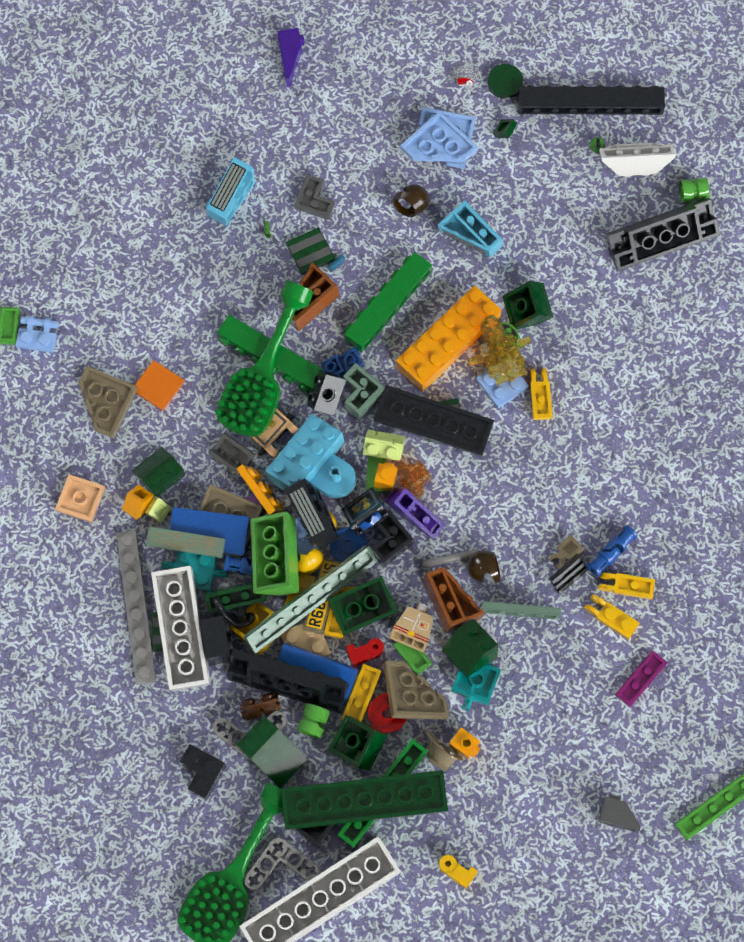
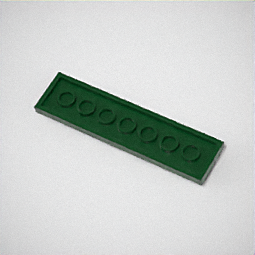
[281,770,448,830]

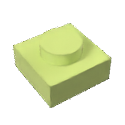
[145,496,171,524]

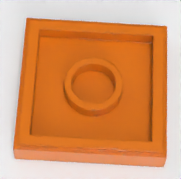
[135,360,185,411]

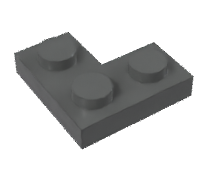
[294,174,335,220]

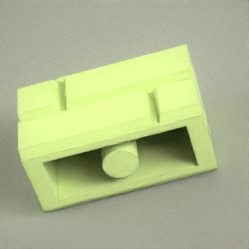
[363,429,405,461]

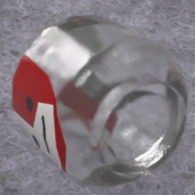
[452,62,479,86]

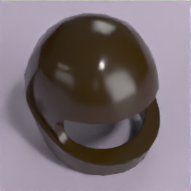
[392,184,429,217]
[467,550,501,583]

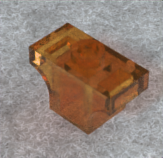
[395,460,431,500]

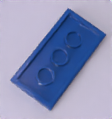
[170,507,250,556]
[278,642,358,707]

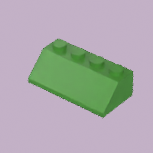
[251,512,299,596]

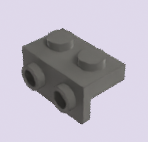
[208,433,256,475]

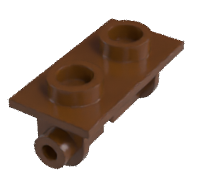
[239,693,281,720]

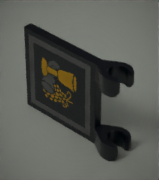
[341,487,389,536]

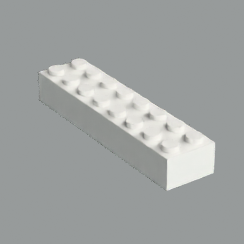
[239,836,401,942]

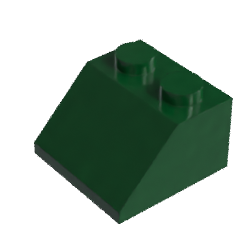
[502,281,553,330]
[132,447,186,497]
[442,618,498,678]
[329,714,387,771]

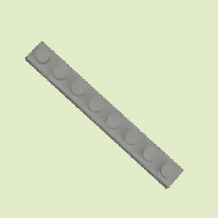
[116,530,156,685]

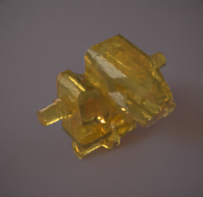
[467,315,532,386]

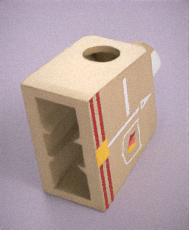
[389,603,433,653]

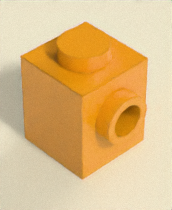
[374,462,398,492]
[122,485,154,520]
[449,727,481,760]

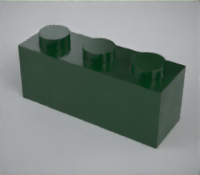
[204,581,267,614]

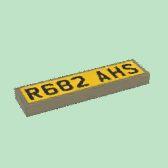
[303,558,341,635]

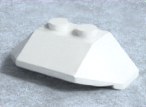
[599,143,676,177]

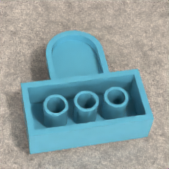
[265,414,356,498]

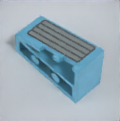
[206,157,255,226]
[437,200,503,258]

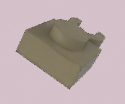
[549,535,585,570]

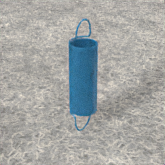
[325,253,347,274]

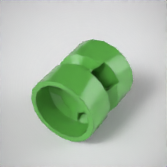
[679,177,709,204]
[297,703,330,739]

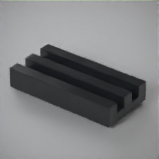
[549,554,588,594]

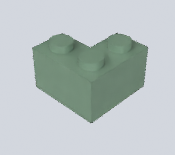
[343,363,384,421]

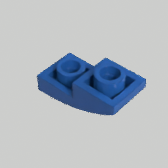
[320,347,365,376]

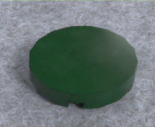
[488,64,523,99]

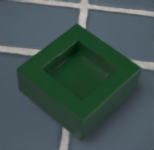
[493,119,517,138]

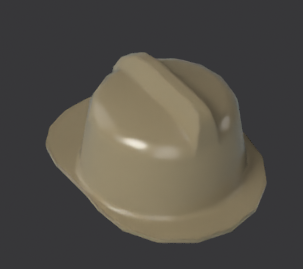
[425,729,463,771]

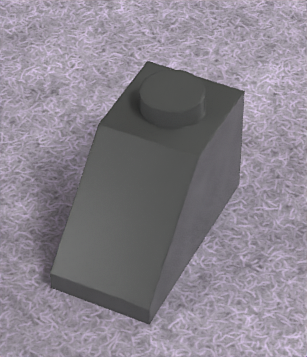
[598,795,641,833]

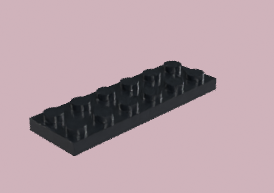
[374,385,494,457]

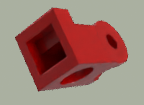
[345,638,384,667]

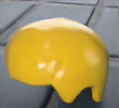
[298,548,323,575]

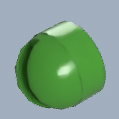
[590,137,605,153]

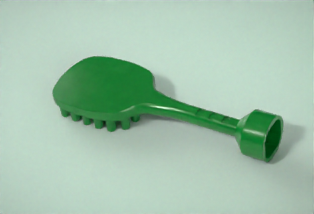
[215,280,314,437]
[178,782,284,942]

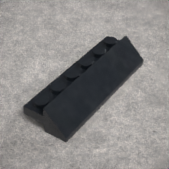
[606,197,720,271]
[228,649,349,713]

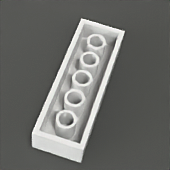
[151,566,211,691]

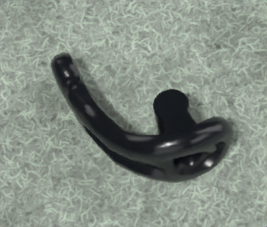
[214,598,255,628]

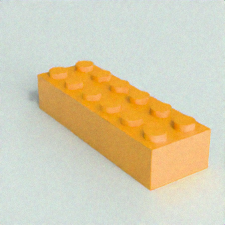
[395,285,502,392]

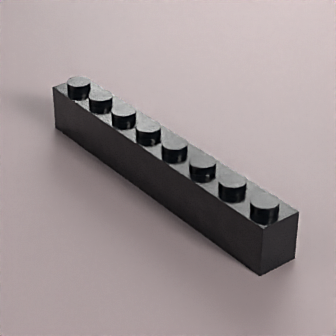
[518,85,665,115]

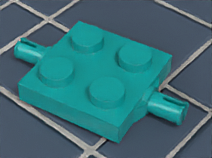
[161,551,228,591]
[451,663,502,711]

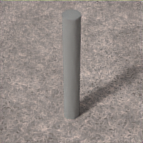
[422,549,479,568]

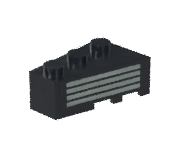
[285,478,340,549]

